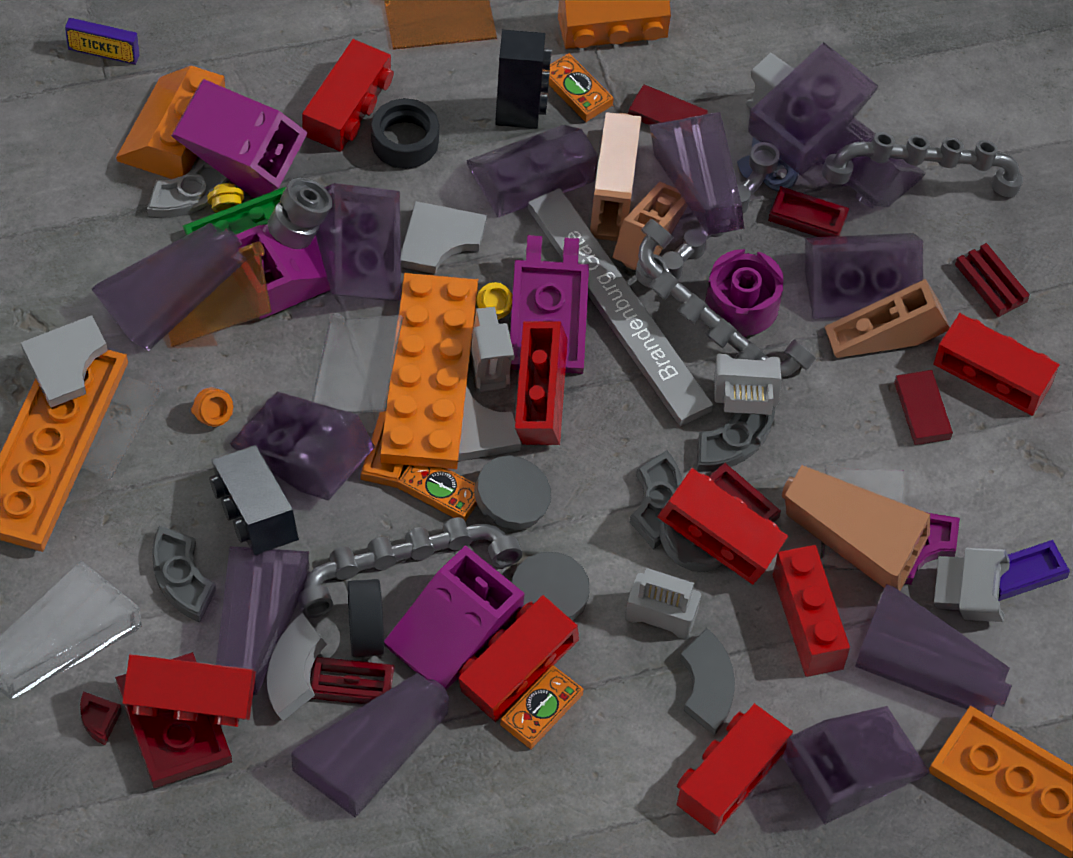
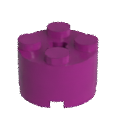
[705,249,784,338]

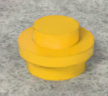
[207,183,244,213]
[476,282,513,320]

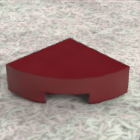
[80,691,122,745]

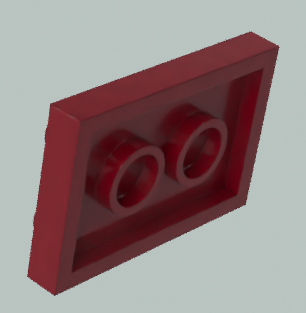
[115,652,232,789]

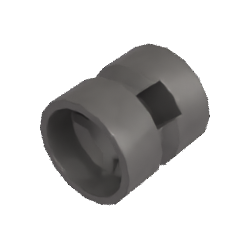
[267,178,332,249]

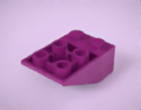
[171,79,308,198]
[225,220,360,319]
[384,545,525,694]

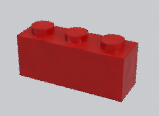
[302,39,394,152]
[933,313,1060,416]
[515,321,568,445]
[657,468,788,585]
[772,545,850,677]
[458,595,579,723]
[122,654,256,727]
[676,703,793,834]

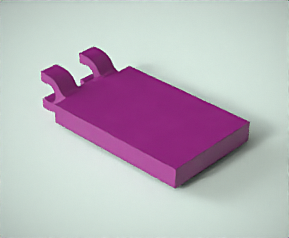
[510,235,589,374]

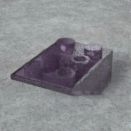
[230,391,375,501]
[783,706,930,825]

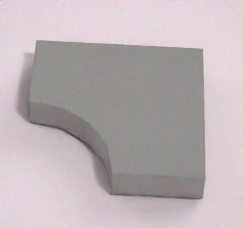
[399,201,487,274]
[21,315,108,408]
[458,387,521,461]

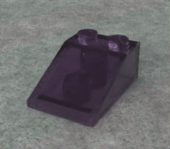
[748,42,878,176]
[316,183,401,301]

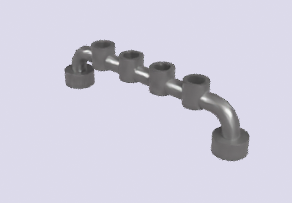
[821,132,1023,197]
[636,142,780,287]
[638,219,817,377]
[298,517,523,617]

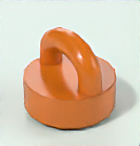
[191,387,234,427]

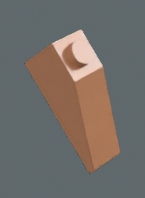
[612,181,692,270]
[824,279,950,358]

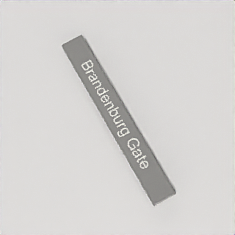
[528,188,713,427]

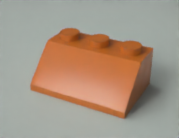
[558,0,671,49]
[116,65,225,179]

